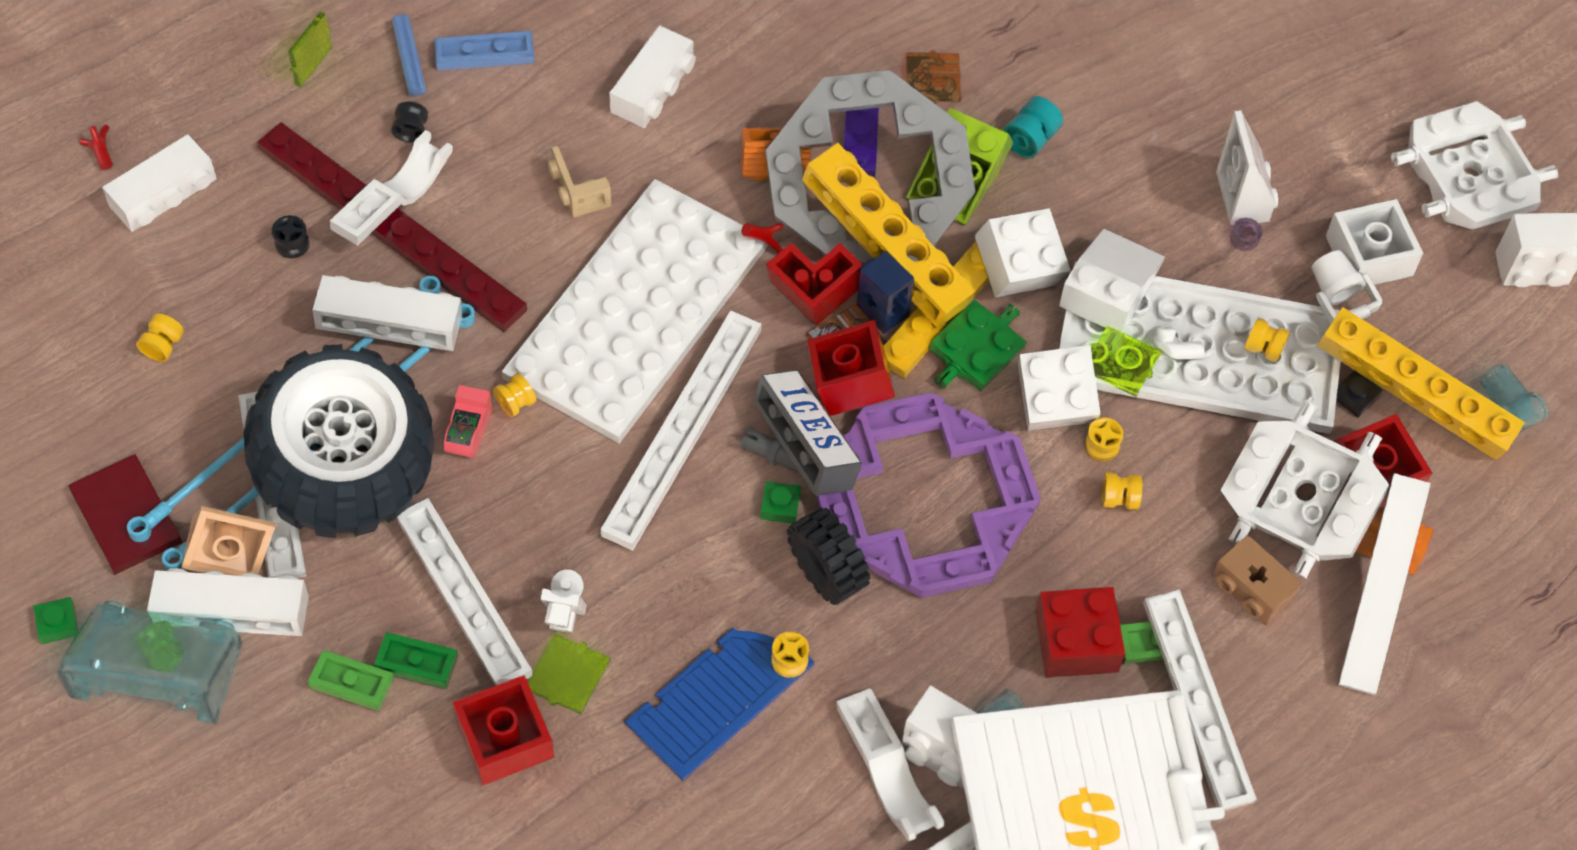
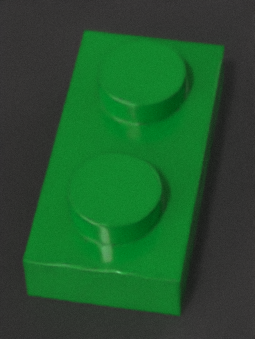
[374,632,459,689]

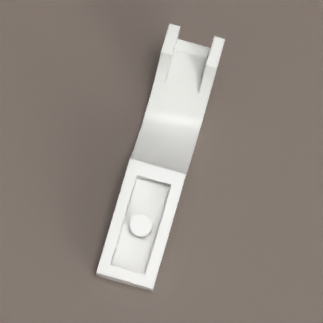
[330,130,453,246]
[836,688,944,841]

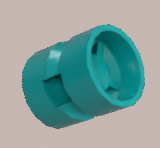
[1003,96,1064,158]

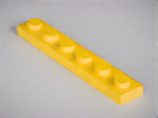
[884,241,989,379]

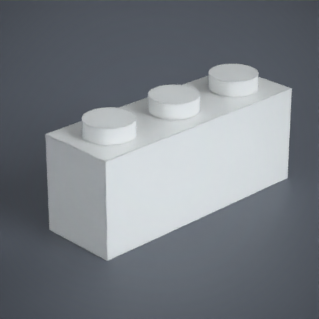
[610,25,696,129]
[102,134,217,232]

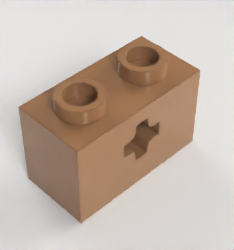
[1212,535,1302,625]

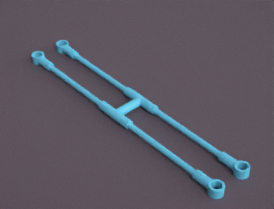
[127,276,475,571]

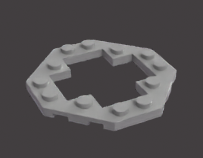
[765,70,975,264]

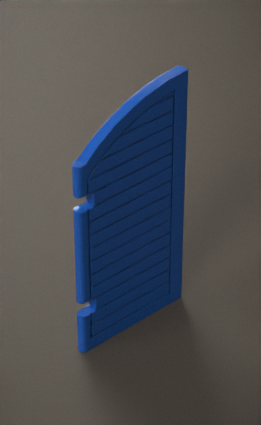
[624,628,815,781]

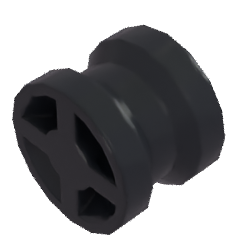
[391,101,428,143]
[272,215,310,259]

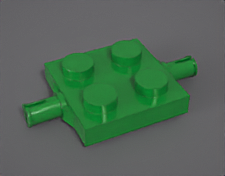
[929,299,1027,391]

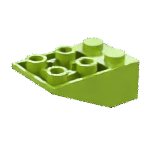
[906,107,1014,225]

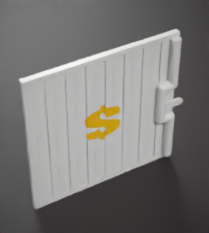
[950,690,1225,850]

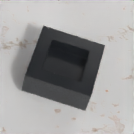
[1336,370,1383,418]

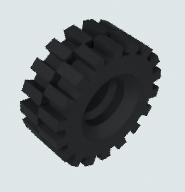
[787,507,871,605]

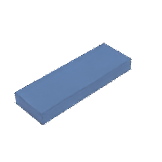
[435,31,535,71]

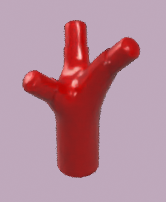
[79,125,113,170]
[741,223,783,254]

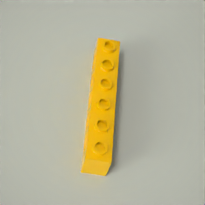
[802,143,975,328]
[1317,307,1526,460]

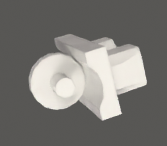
[540,570,587,633]

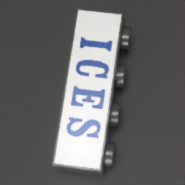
[753,370,862,496]

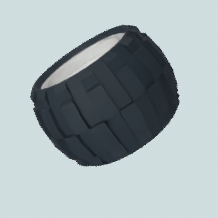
[243,344,434,538]

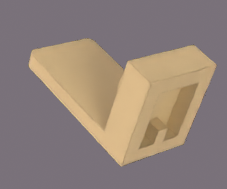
[548,146,612,217]

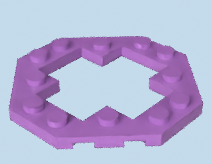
[816,392,1041,598]

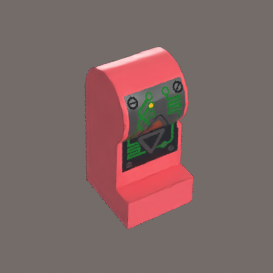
[444,385,493,458]

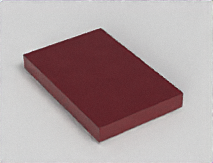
[68,454,183,575]

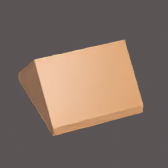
[181,506,275,576]

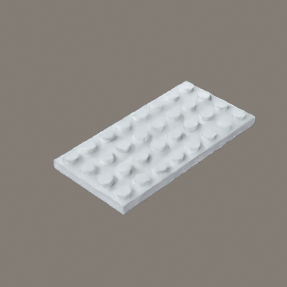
[502,179,768,444]
[1059,261,1340,434]

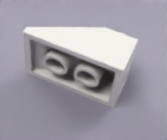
[1216,111,1278,225]
[1059,229,1165,335]

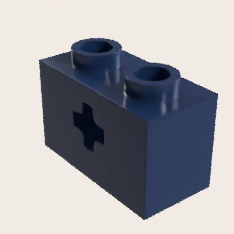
[856,251,914,334]

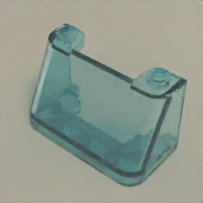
[57,601,242,724]

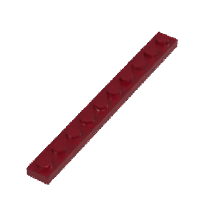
[257,122,527,332]

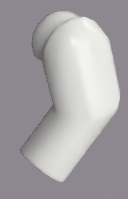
[1154,324,1204,359]

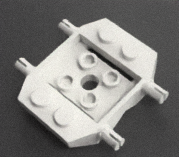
[1391,101,1558,230]
[1221,401,1390,579]

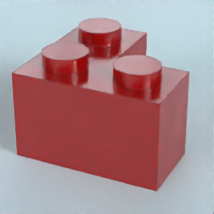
[766,242,863,326]

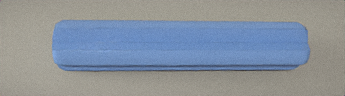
[392,14,426,97]

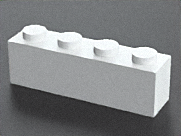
[312,275,462,351]
[147,568,309,636]

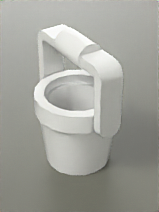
[1311,250,1382,323]

